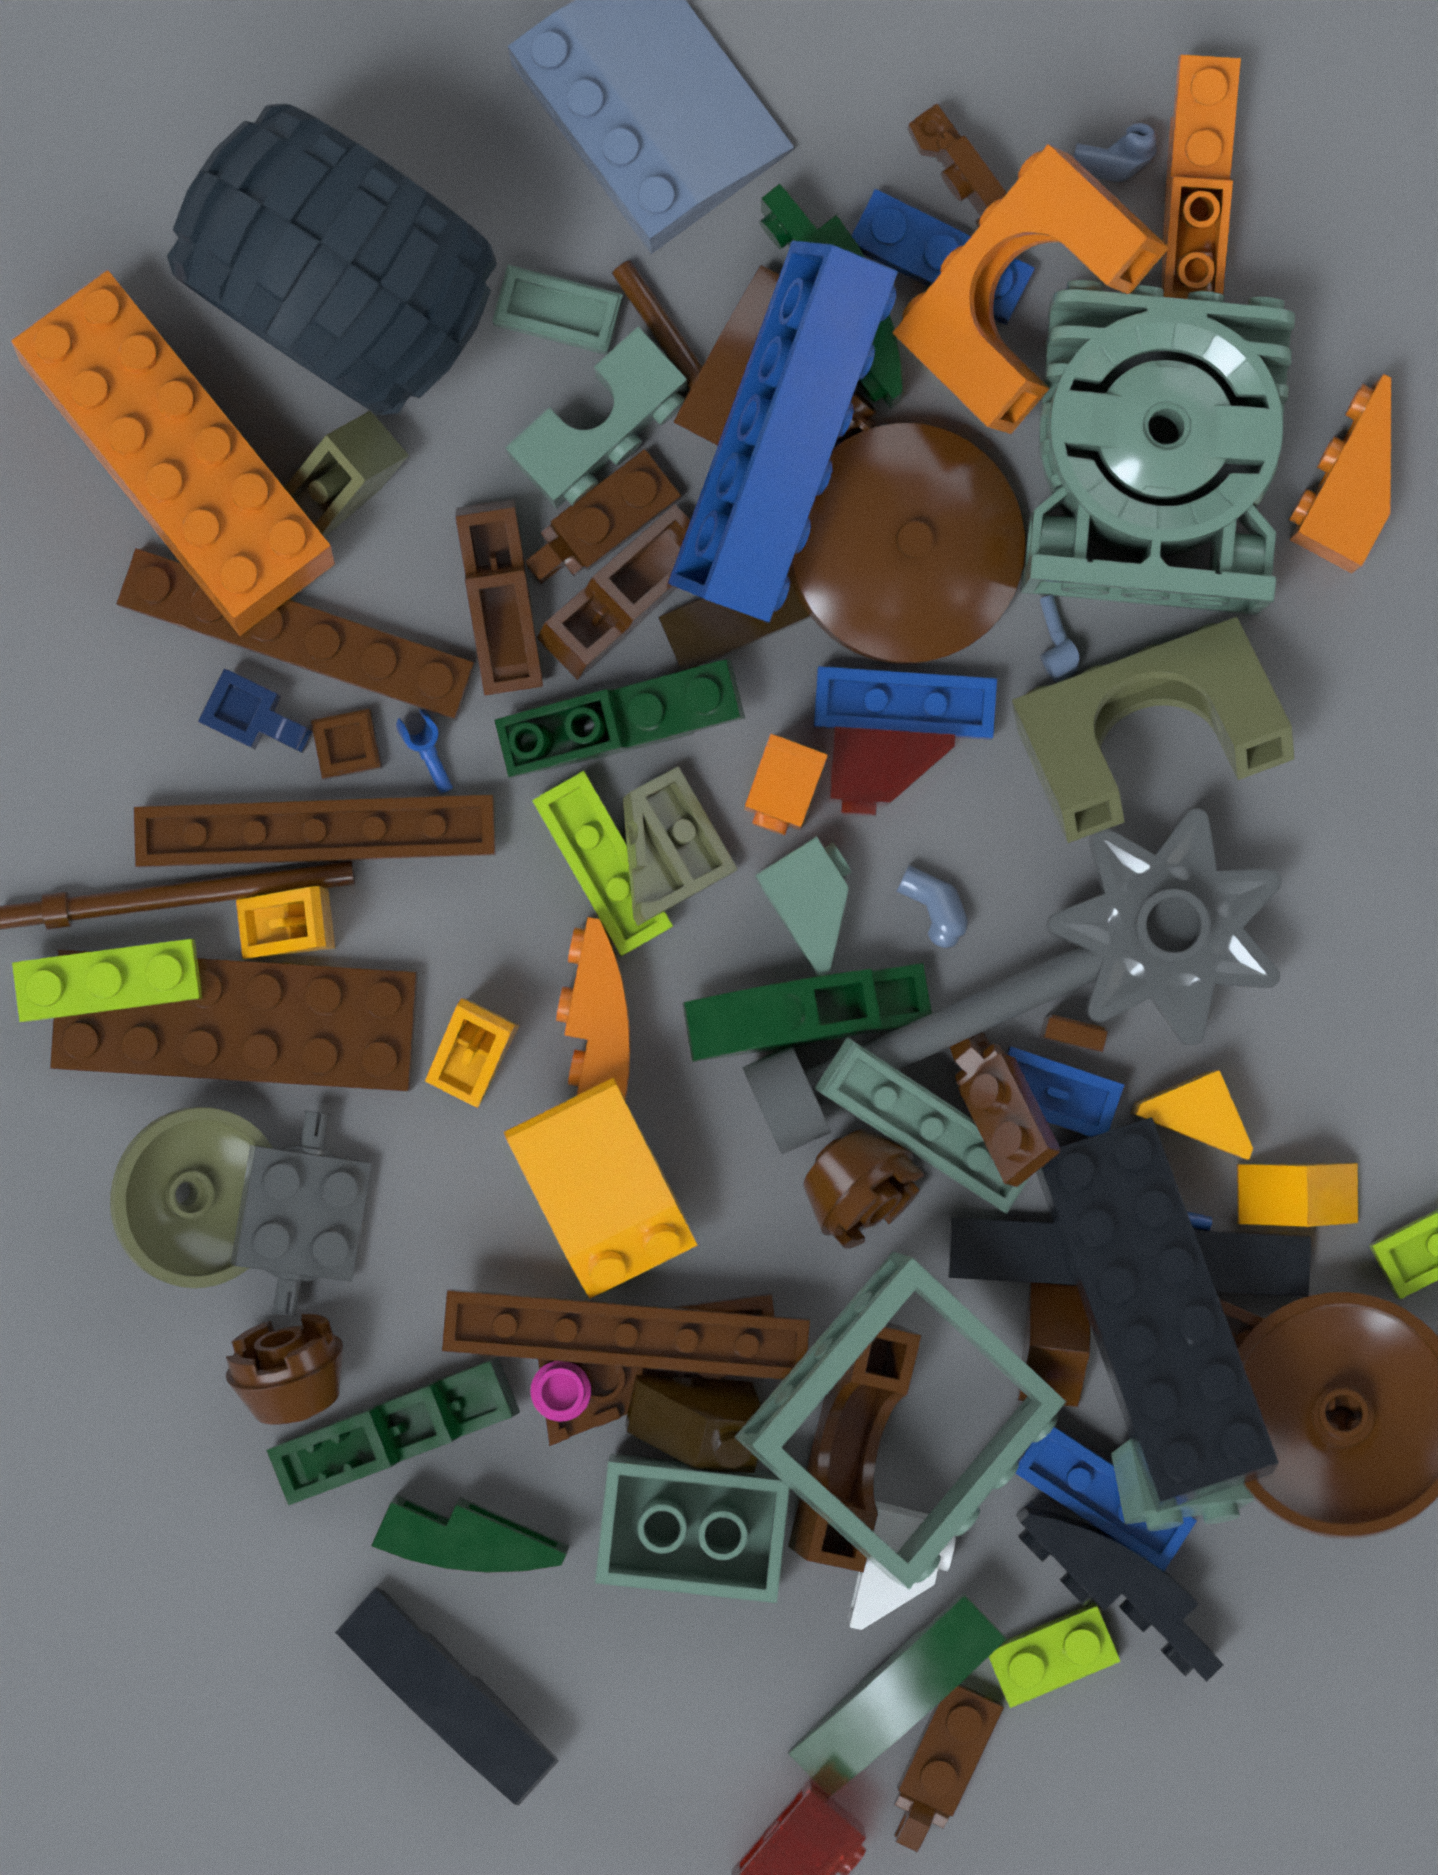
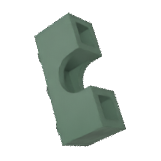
[505,327,688,509]

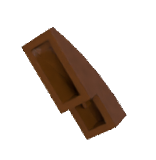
[674,265,780,446]
[455,499,543,696]
[537,504,691,681]

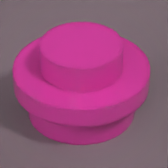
[530,1361,591,1421]

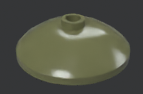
[110,1107,273,1288]

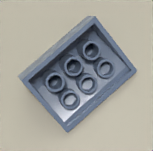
[508,0,794,254]

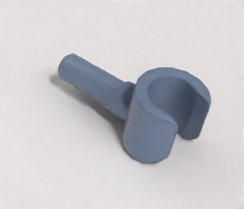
[1040,595,1079,683]

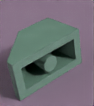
[755,837,852,977]

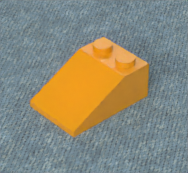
[504,1078,698,1299]

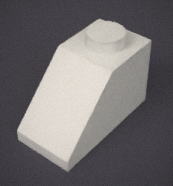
[848,1501,956,1630]

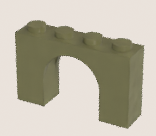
[1012,617,1295,843]

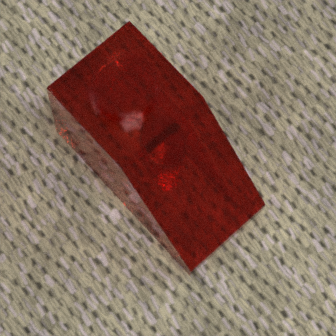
[829,727,955,816]
[732,1779,867,1875]

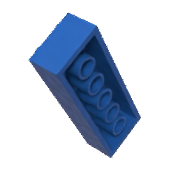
[668,240,898,622]

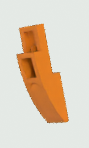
[1162,54,1241,299]
[556,917,631,1101]

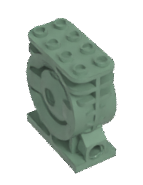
[1020,280,1296,615]

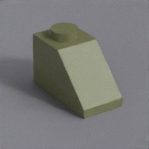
[284,411,409,538]

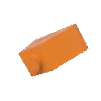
[744,733,828,836]

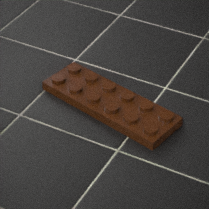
[50,949,418,1091]

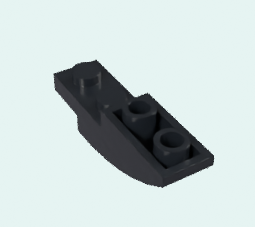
[1016,1507,1223,1682]

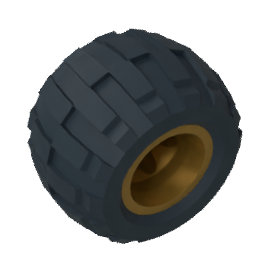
[167,104,497,415]

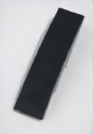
[335,1588,559,1806]

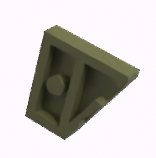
[623,766,738,926]

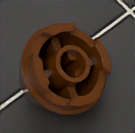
[803,1128,924,1249]
[226,1314,343,1425]

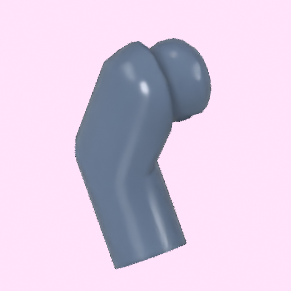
[1073,123,1157,182]
[896,865,968,948]

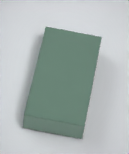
[492,264,623,355]

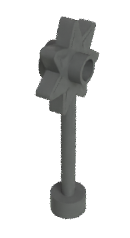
[742,809,1282,1155]

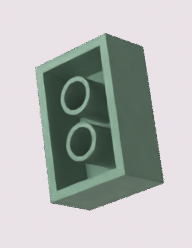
[595,1453,789,1603]

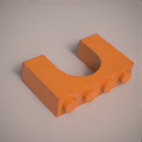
[892,144,1169,434]

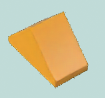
[236,886,335,959]
[425,998,520,1108]
[1130,1070,1253,1160]
[1236,1163,1358,1227]

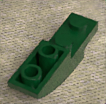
[759,183,903,409]
[494,659,745,778]
[682,963,932,1062]

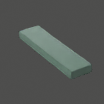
[814,1038,1031,1214]

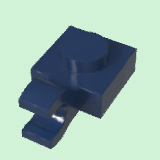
[198,668,313,753]

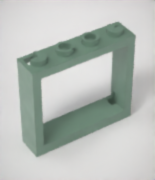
[735,1252,1066,1590]

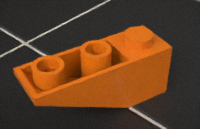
[1288,374,1391,574]

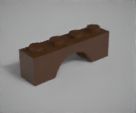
[788,1323,922,1573]

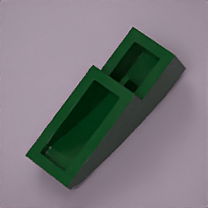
[371,1494,569,1573]

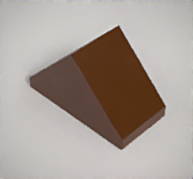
[1017,1282,1090,1407]

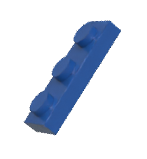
[852,189,1035,325]
[813,666,997,740]
[1015,1426,1197,1571]

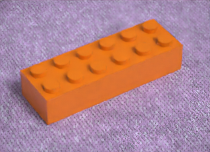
[11,270,335,636]

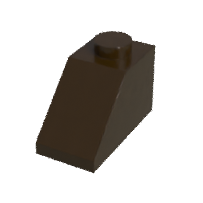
[625,1375,761,1473]

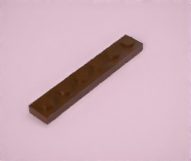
[116,548,475,720]
[134,794,496,868]
[442,1289,810,1379]

